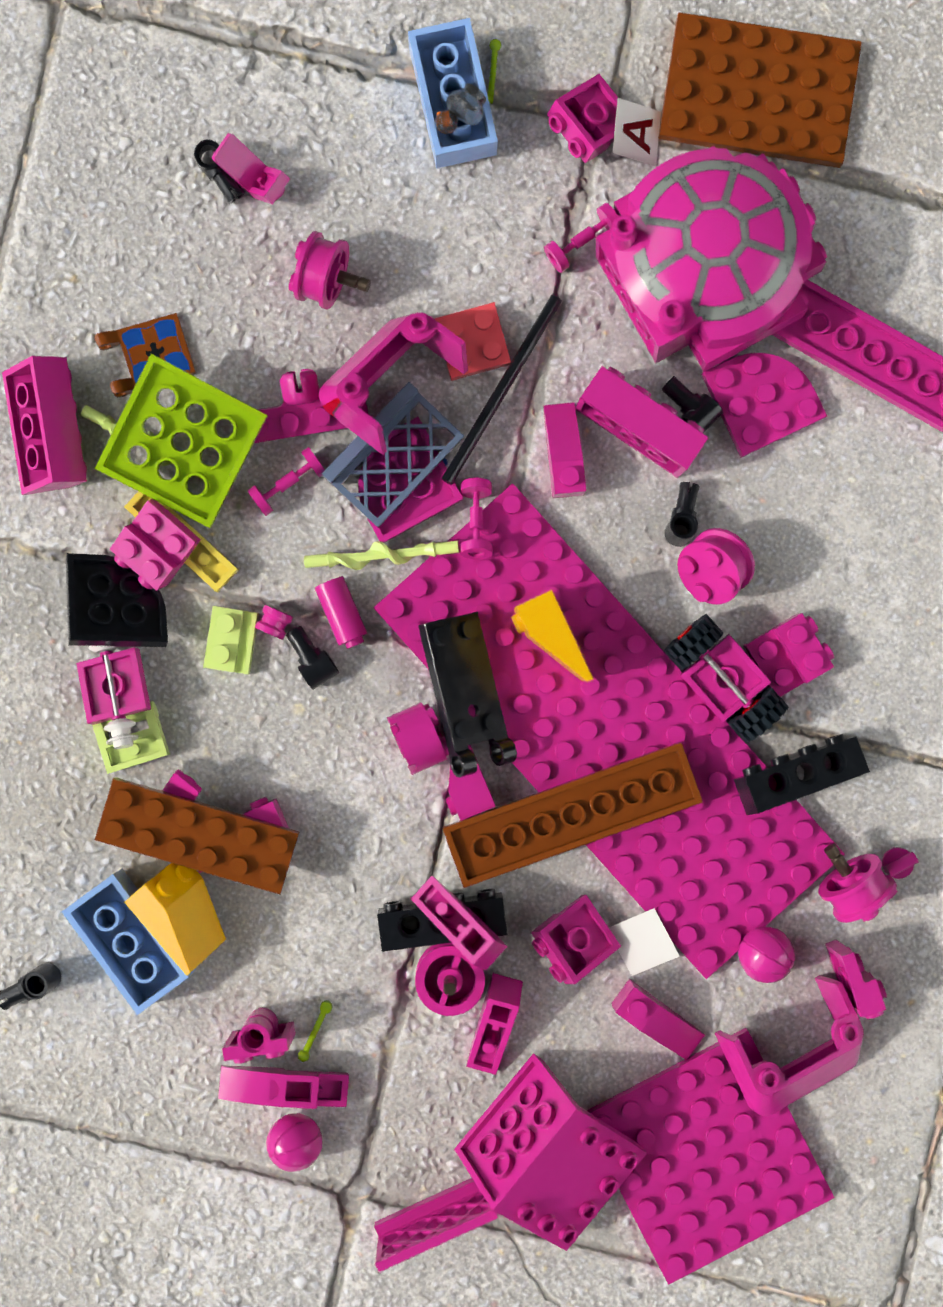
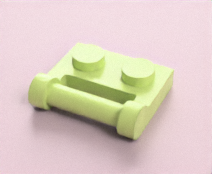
[92,701,170,774]

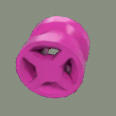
[255,605,294,640]

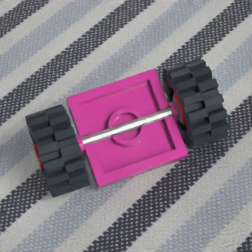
[664,614,789,743]

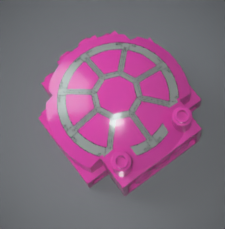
[596,146,827,372]

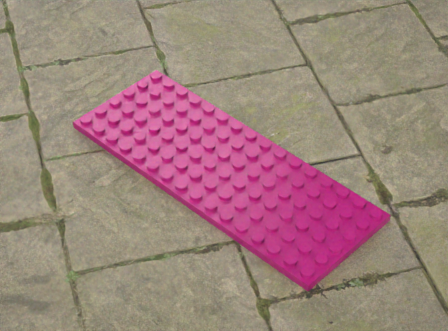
[373,483,845,979]

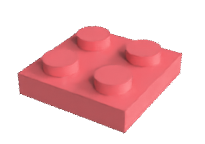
[435,302,511,381]

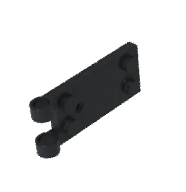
[418,612,517,778]

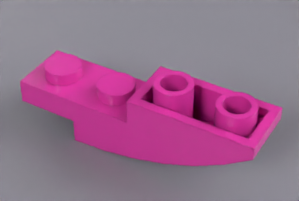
[218,1065,349,1109]

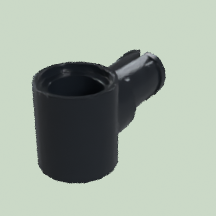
[194,139,245,204]
[662,376,723,433]
[665,482,700,547]
[286,626,339,690]
[0,963,61,1010]

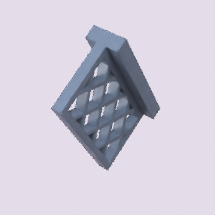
[322,382,464,528]

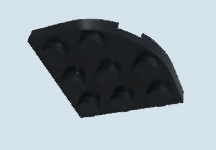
[66,553,168,647]

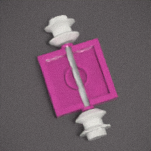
[76,646,151,749]

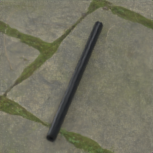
[441,295,562,485]

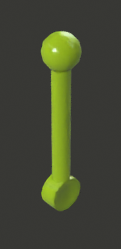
[488,39,501,104]
[297,1000,333,1062]

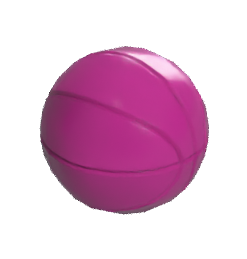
[738,927,795,983]
[266,1113,323,1172]

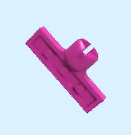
[254,369,369,443]

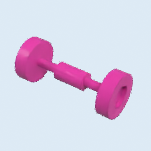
[544,203,619,273]
[247,447,325,516]
[460,477,492,560]

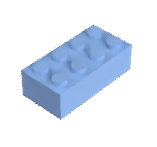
[408,18,498,169]
[62,868,196,1015]

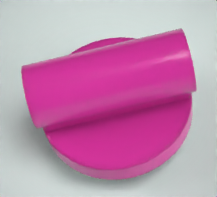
[882,847,919,879]

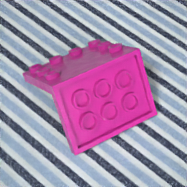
[454,1053,647,1251]

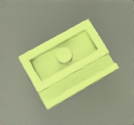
[203,606,259,674]

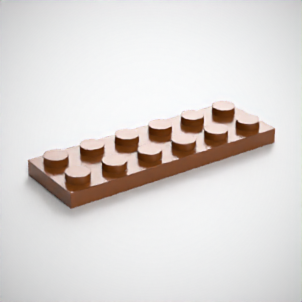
[95,777,300,894]

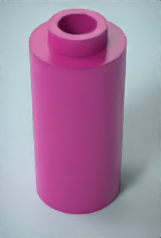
[314,576,368,649]

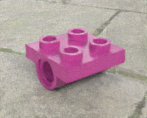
[222,1008,296,1064]

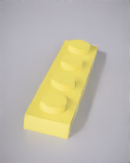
[124,491,239,593]

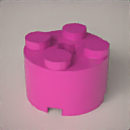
[386,702,449,775]

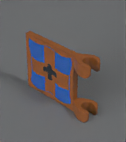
[95,313,196,398]

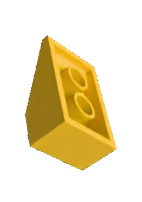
[511,590,593,682]
[124,863,226,975]

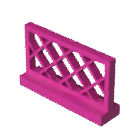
[374,1178,498,1272]

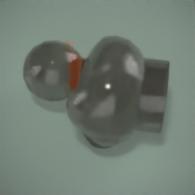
[435,83,486,134]

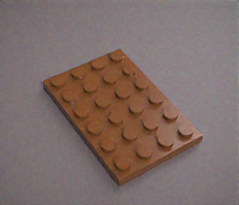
[658,12,862,168]

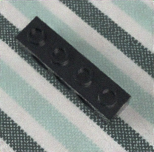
[733,734,870,815]
[377,889,508,952]

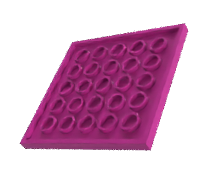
[586,1028,835,1285]

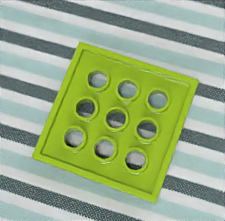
[94,354,268,528]

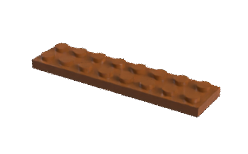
[442,742,703,888]

